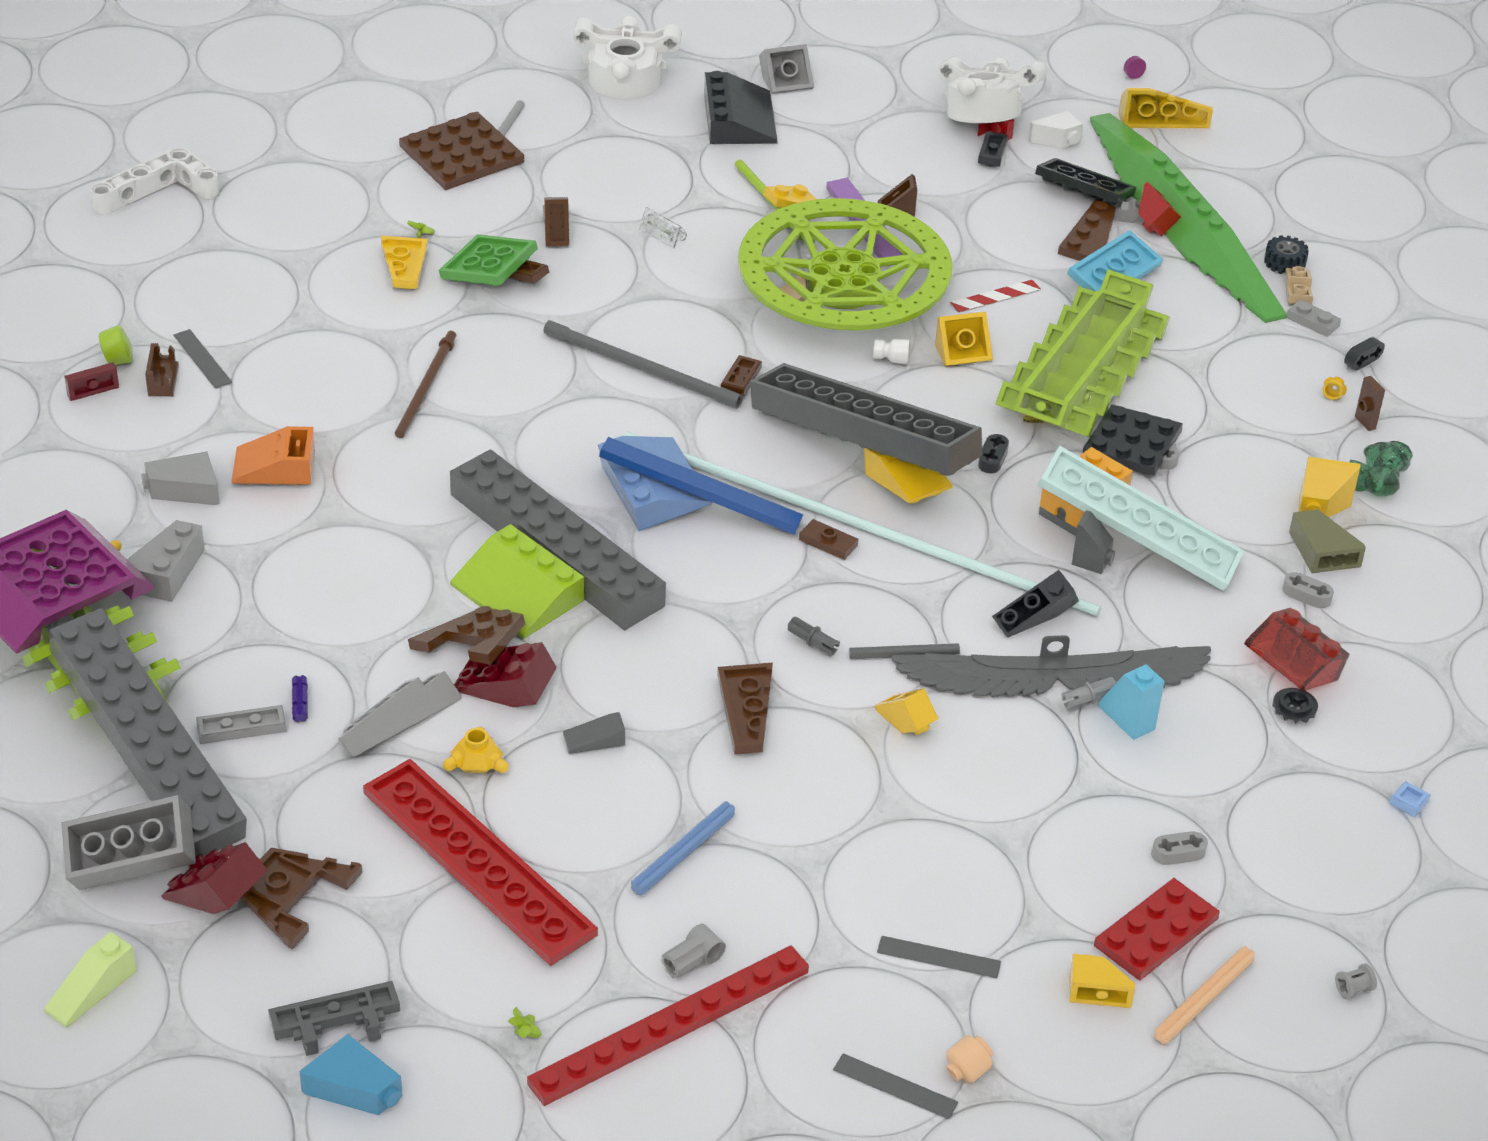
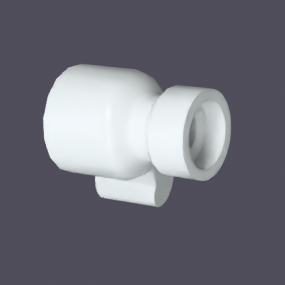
[873,339,911,364]

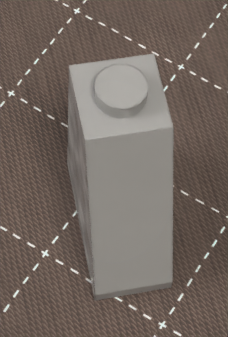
[141,451,220,505]

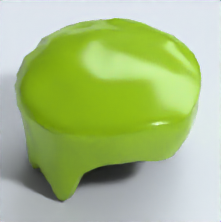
[98,325,133,366]

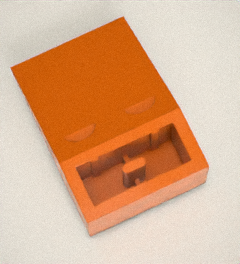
[231,426,315,485]

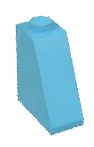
[1098,664,1164,740]

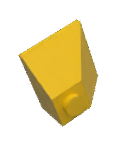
[1298,456,1360,517]

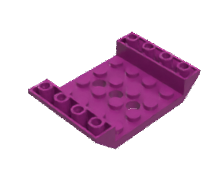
[0,510,154,654]

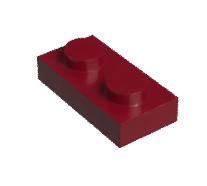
[64,362,119,401]

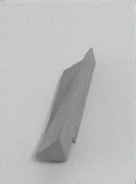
[338,671,461,757]

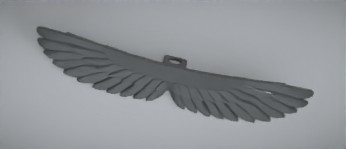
[892,635,1211,697]

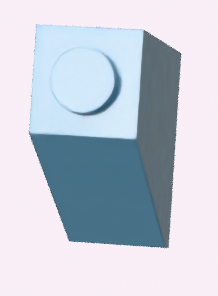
[299,1034,402,1115]

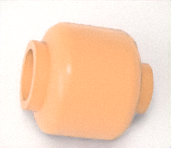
[946,1035,994,1083]

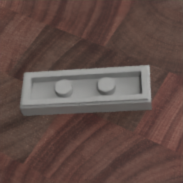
[196,705,287,744]

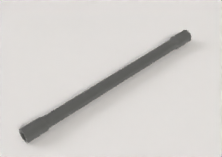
[543,320,743,409]

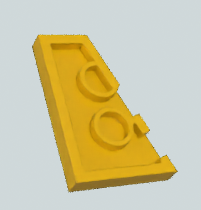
[380,235,428,289]

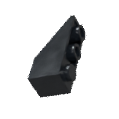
[992,570,1079,638]

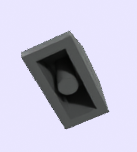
[1071,510,1115,574]

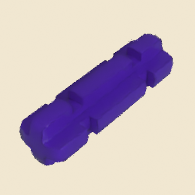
[292,675,308,722]

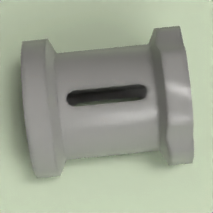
[1335,964,1377,999]

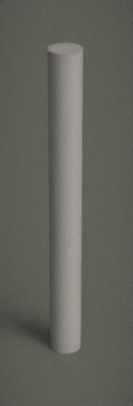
[498,100,525,136]

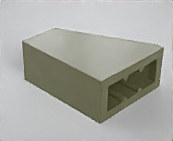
[1289,509,1366,573]

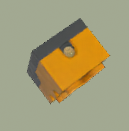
[1039,447,1133,536]

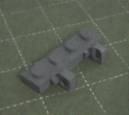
[268,981,400,1056]

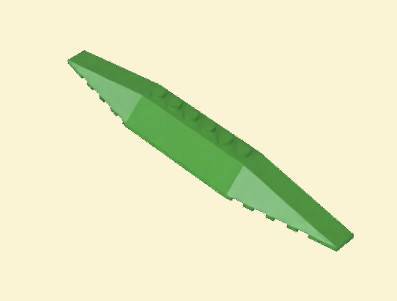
[1090,113,1287,323]

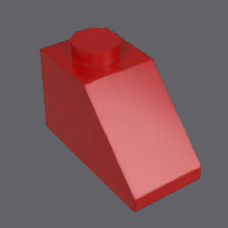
[1138,181,1181,237]

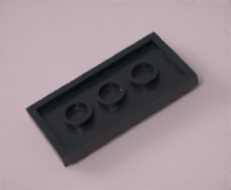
[1035,158,1137,205]

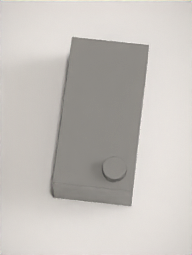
[61,795,196,890]

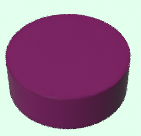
[1123,56,1146,79]

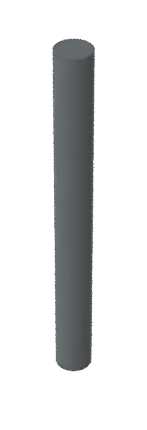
[849,643,960,659]

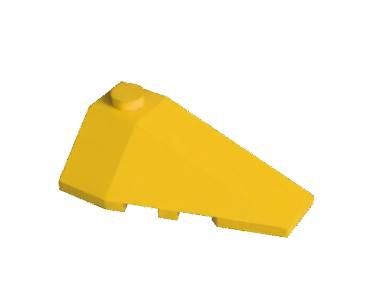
[1119,88,1213,128]

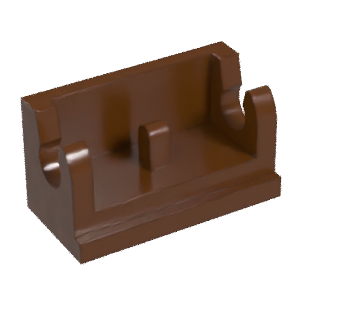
[145,343,179,397]

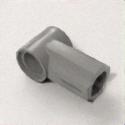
[662,924,726,978]

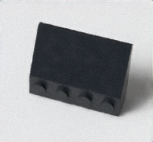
[704,71,777,144]

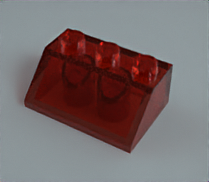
[1244,608,1350,691]

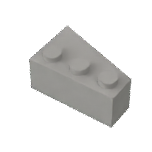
[121,520,204,602]

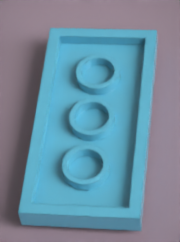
[1067,230,1164,292]

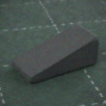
[563,712,625,754]

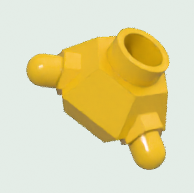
[443,727,509,773]

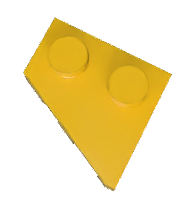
[763,184,817,208]

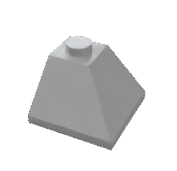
[759,44,814,93]

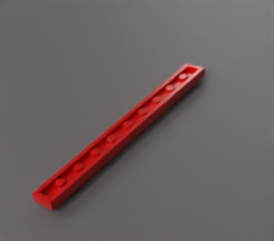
[527,945,809,1106]

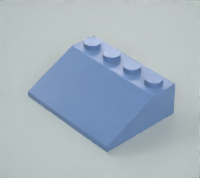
[598,436,712,531]

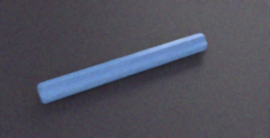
[631,801,735,895]

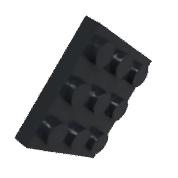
[1083,404,1183,476]

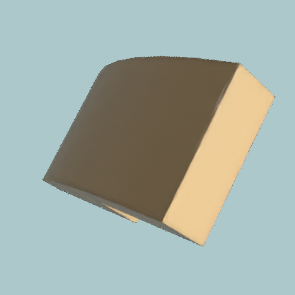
[1285,266,1313,305]

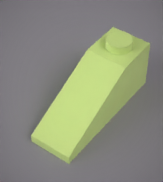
[44,932,137,1028]

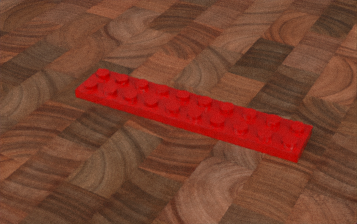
[363,759,598,966]

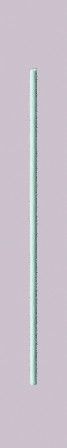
[624,432,1101,616]

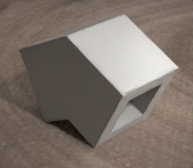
[1119,198,1141,223]

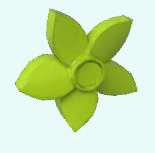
[407,220,435,237]
[507,1007,542,1039]

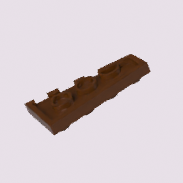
[1058,200,1116,261]
[717,662,773,755]

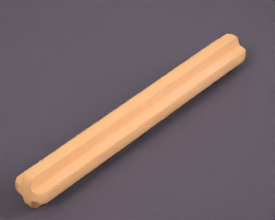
[1154,946,1255,1044]

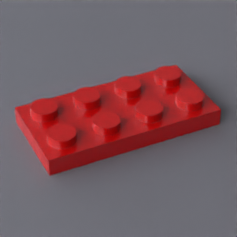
[1094,878,1220,981]

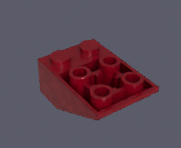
[454,642,557,707]
[161,842,268,914]

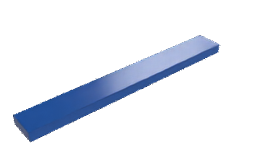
[599,437,803,535]

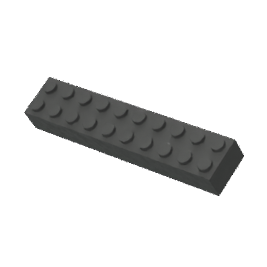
[750,363,982,476]
[450,449,666,631]
[49,608,247,857]

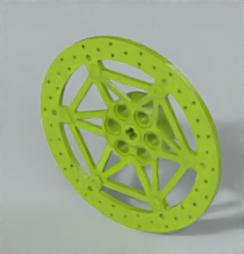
[738,198,952,331]

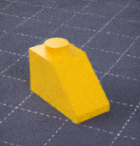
[874,688,938,735]
[1069,954,1135,1008]

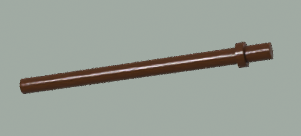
[395,331,457,438]

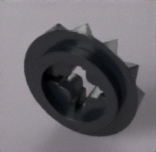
[1272,688,1318,724]

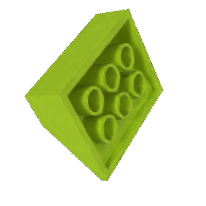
[450,524,584,639]

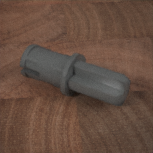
[788,617,840,657]

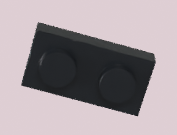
[978,131,1008,167]

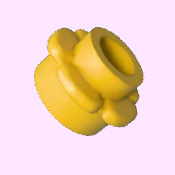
[1323,376,1347,400]

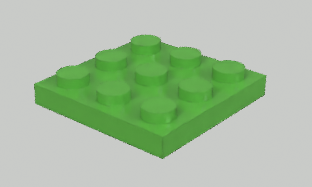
[439,234,538,286]

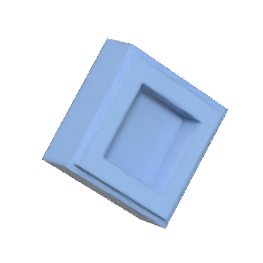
[1390,781,1431,817]

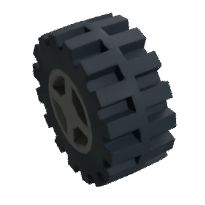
[1264,235,1309,274]

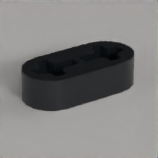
[1344,337,1385,371]
[978,434,1009,474]

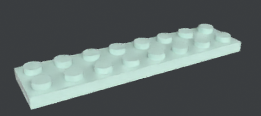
[1037,445,1244,591]

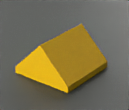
[935,311,993,366]

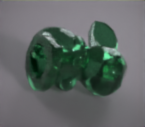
[1349,441,1413,497]

